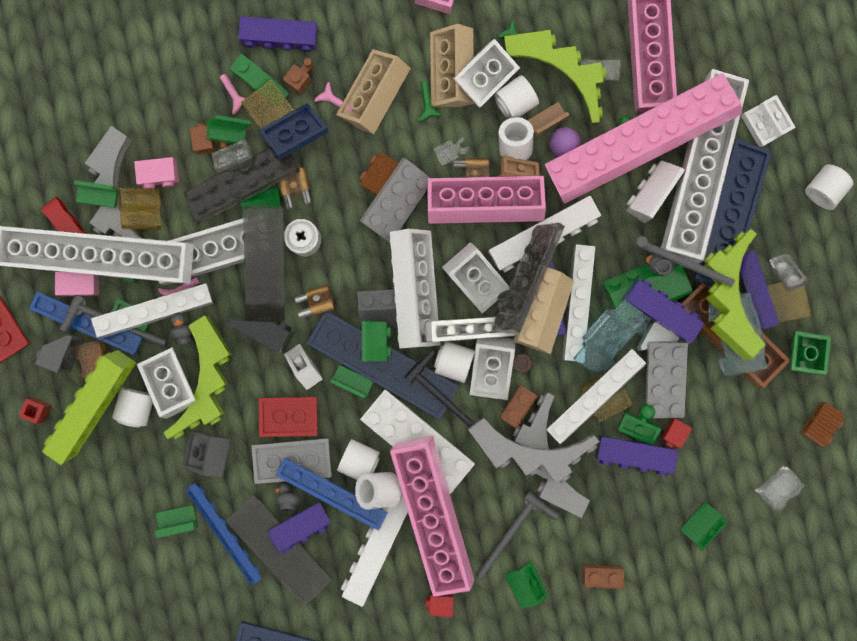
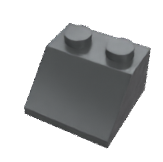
[357,289,398,331]
[35,335,84,373]
[182,430,230,477]

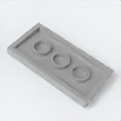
[360,158,430,243]
[645,341,688,418]
[251,438,332,484]

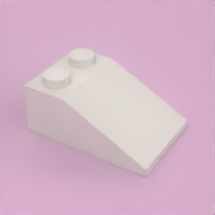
[454,39,520,108]
[442,242,511,313]
[470,337,516,400]

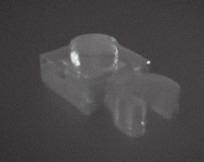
[433,138,469,167]

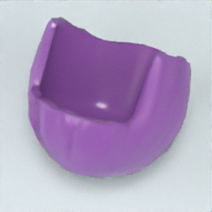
[549,127,581,157]

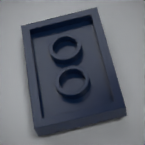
[259,103,328,160]

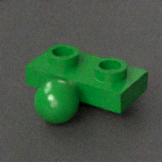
[617,404,661,445]

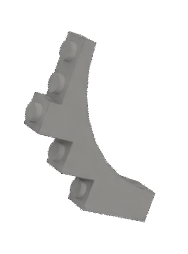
[85,126,142,239]
[512,392,590,518]
[468,417,599,483]

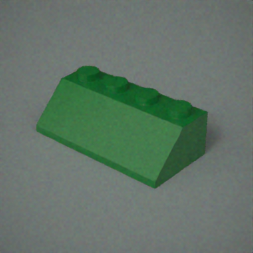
[602,263,693,322]

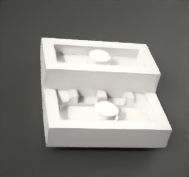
[741,95,796,148]

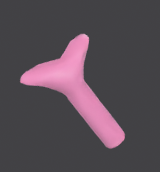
[220,74,252,114]
[314,82,354,112]
[158,277,200,296]

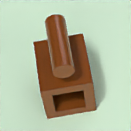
[283,58,314,96]
[190,124,227,155]

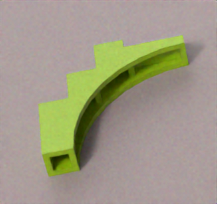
[504,30,606,124]
[703,229,766,362]
[164,315,233,440]

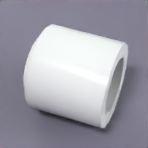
[495,75,539,118]
[499,117,534,160]
[805,164,854,210]
[284,219,321,256]
[434,341,475,383]
[112,387,153,428]
[337,439,380,480]
[355,472,402,509]

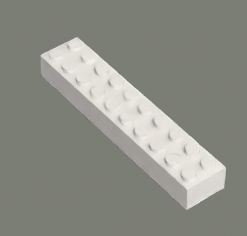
[661,69,749,264]
[0,226,194,283]

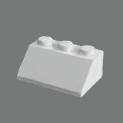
[626,161,685,223]
[137,348,196,419]

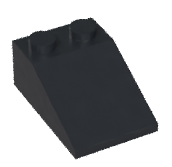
[227,320,295,353]

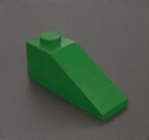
[229,54,290,108]

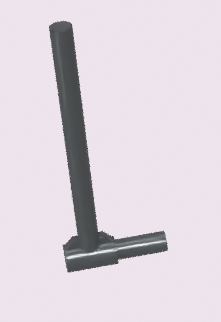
[636,236,735,287]
[59,295,167,347]
[476,490,560,579]

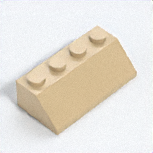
[430,24,474,108]
[336,50,411,134]
[513,265,574,354]

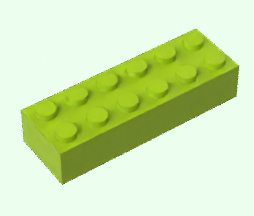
[42,350,137,465]

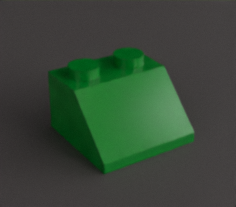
[362,321,391,361]
[789,331,831,375]

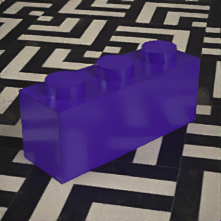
[266,502,331,554]

